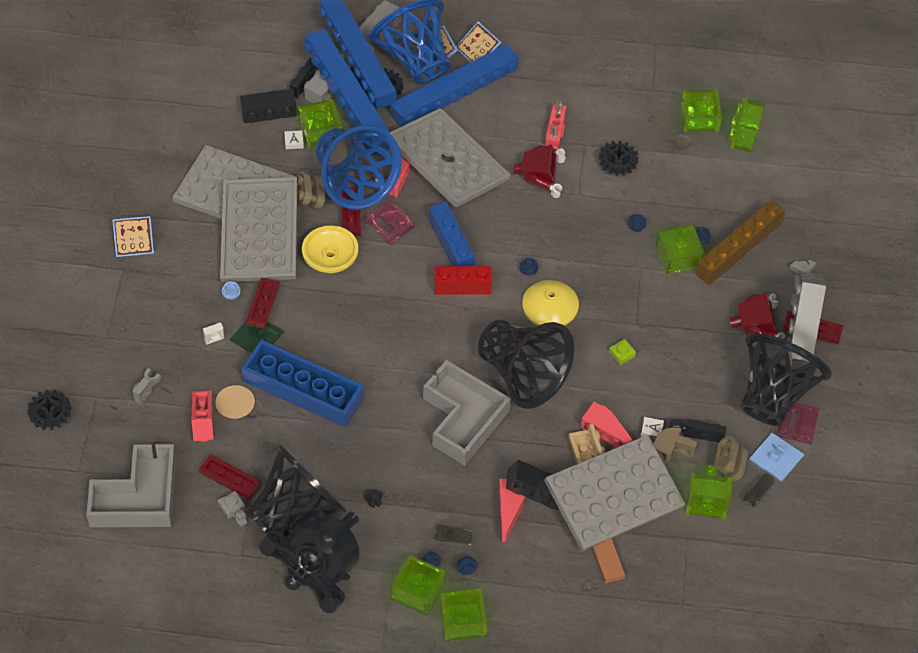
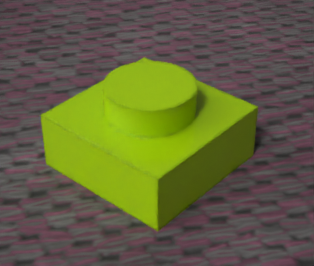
[609,339,636,365]

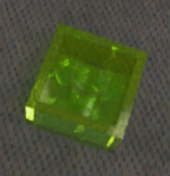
[680,90,722,132]
[729,98,765,153]
[298,99,342,147]
[390,555,446,616]
[439,588,487,642]

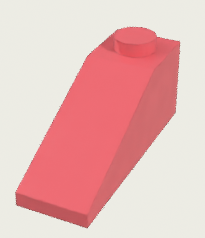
[191,390,214,442]
[581,402,633,448]
[499,479,527,542]

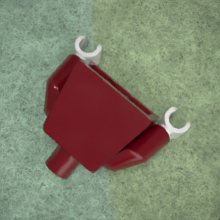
[513,144,566,198]
[730,292,786,347]

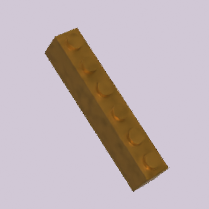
[695,200,785,286]

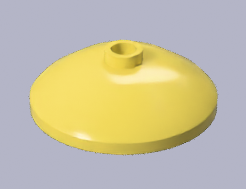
[302,226,358,273]
[522,280,579,326]

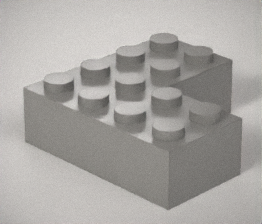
[786,271,826,361]
[423,360,511,466]
[86,444,176,527]

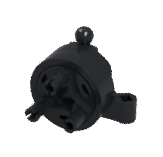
[259,512,360,614]

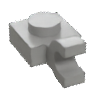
[133,368,161,405]
[217,491,247,527]

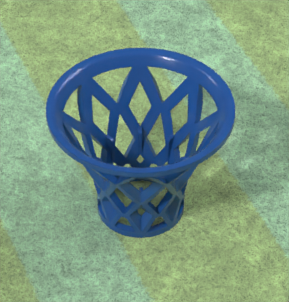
[368,0,451,84]
[316,125,402,209]

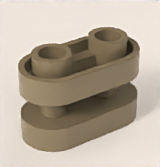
[295,172,325,209]
[714,436,748,482]

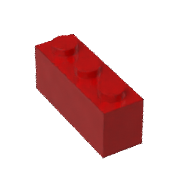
[434,266,492,295]

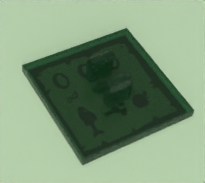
[230,320,284,353]

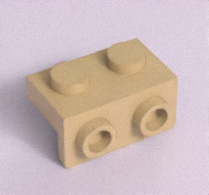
[568,424,606,464]

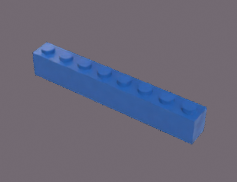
[318,0,396,109]
[303,28,390,155]
[390,44,519,127]

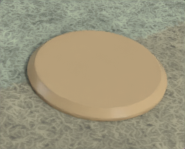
[215,385,255,419]

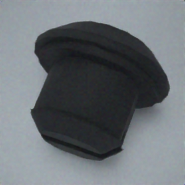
[365,490,383,508]

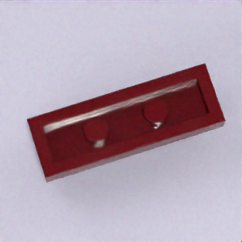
[341,188,361,236]
[246,278,280,329]
[783,311,844,344]
[199,455,261,500]

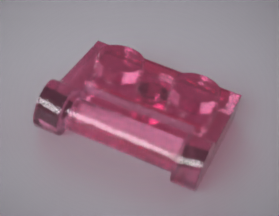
[365,201,415,245]
[777,403,819,445]

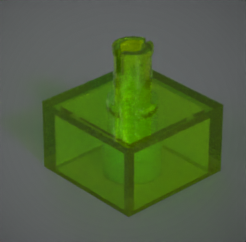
[656,225,705,274]
[685,465,732,519]

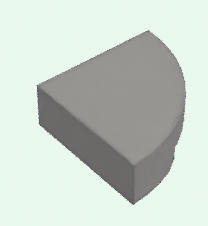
[789,260,816,274]

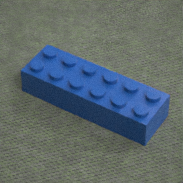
[241,340,364,427]

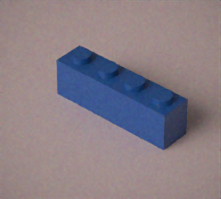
[429,202,475,266]

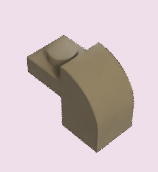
[653,428,698,464]

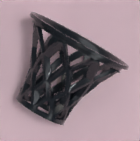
[478,320,574,409]
[740,333,832,427]
[245,443,346,537]

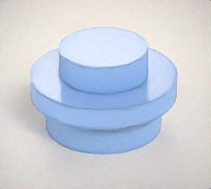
[222,281,241,300]

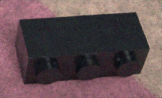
[240,89,297,123]
[506,459,559,510]

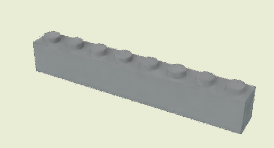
[304,0,402,108]

